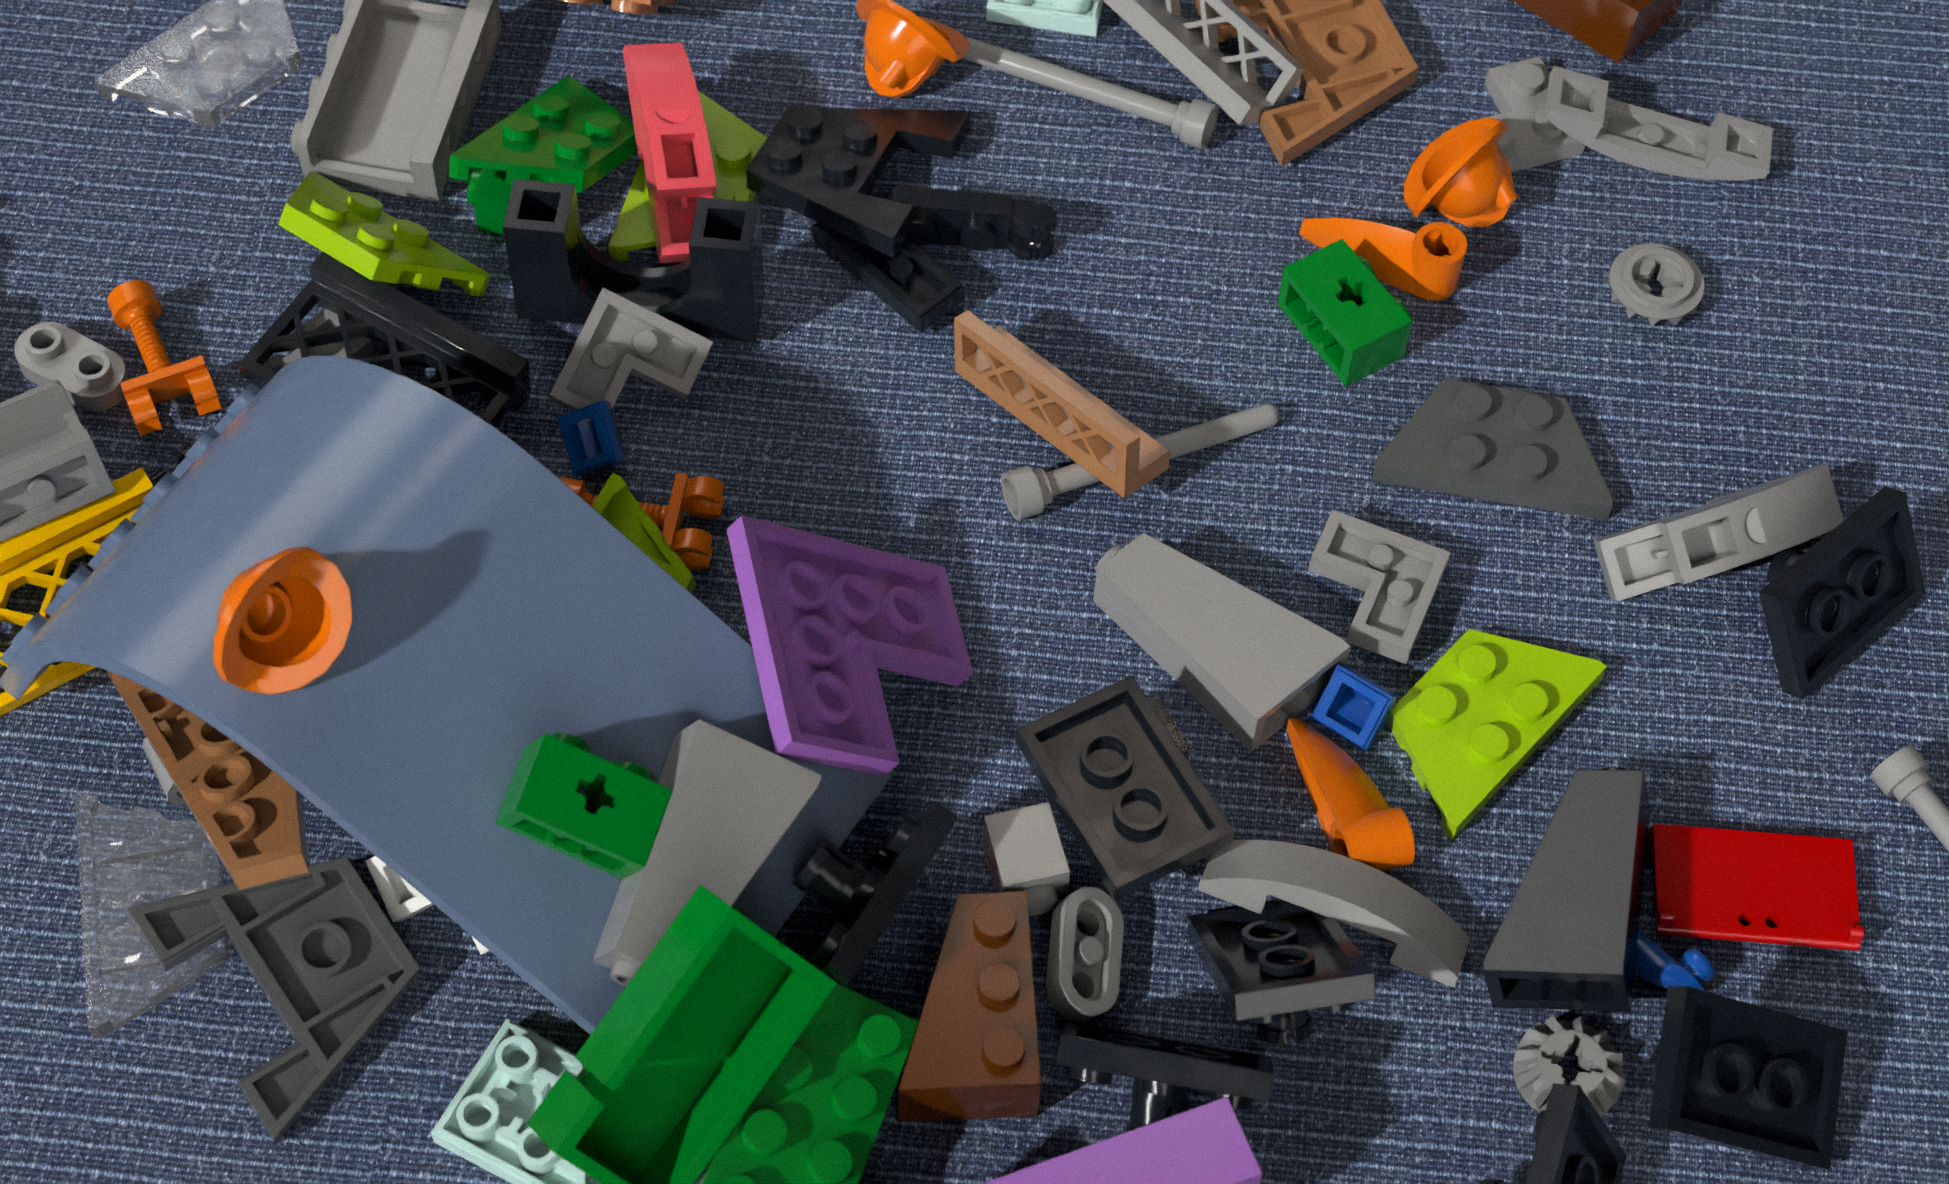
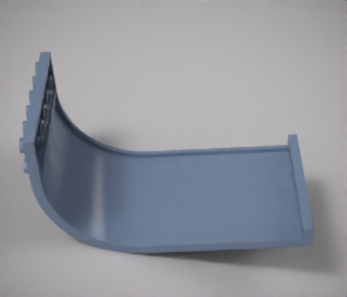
[0,356,895,1035]

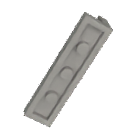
[1103,0,1306,125]

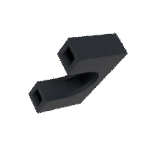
[503,179,765,342]

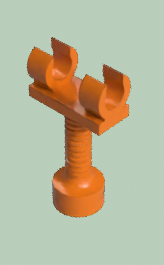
[107,280,222,436]
[559,472,725,571]

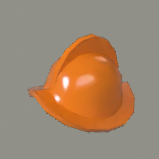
[855,0,970,99]
[1404,117,1518,227]
[213,546,353,695]

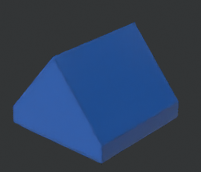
[557,400,627,476]
[1310,663,1397,752]

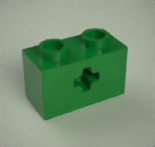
[1277,238,1413,387]
[495,732,673,879]

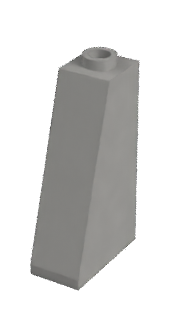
[1093,533,1351,752]
[592,719,822,987]

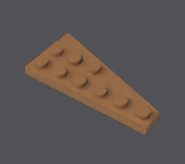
[105,670,309,890]

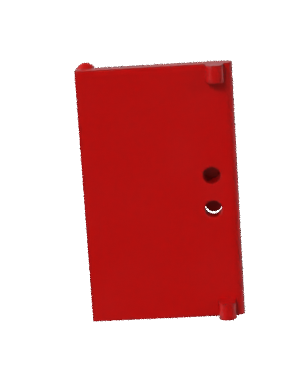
[1647,824,1864,951]

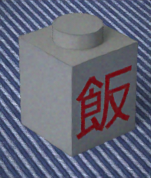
[982,802,1070,916]

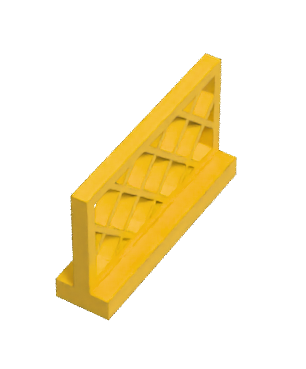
[0,467,154,716]

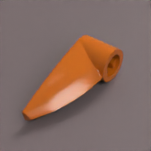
[1299,218,1468,301]
[1286,718,1415,871]

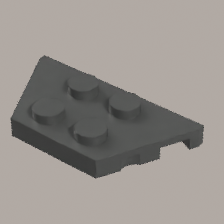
[1371,378,1613,521]

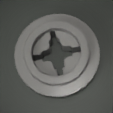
[1607,243,1704,327]
[1513,1015,1626,1117]

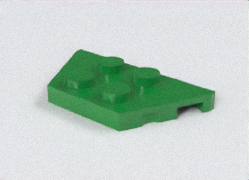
[449,76,637,193]

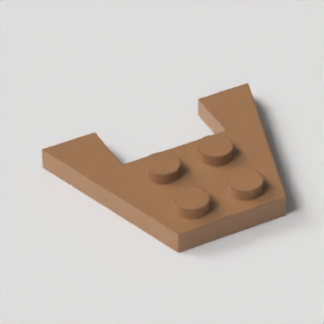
[1194,0,1419,167]

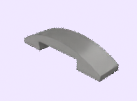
[1544,66,1773,181]
[1197,839,1470,988]

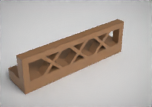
[954,310,1170,499]

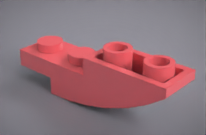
[623,43,717,264]

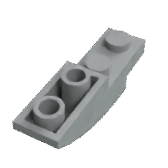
[1593,464,1844,602]

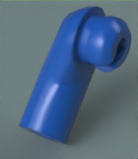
[1635,930,1716,991]

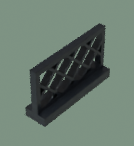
[238,252,531,427]

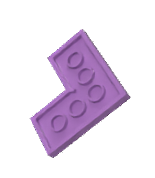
[726,515,973,777]

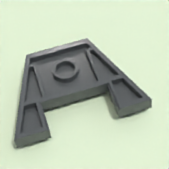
[128,857,420,1144]

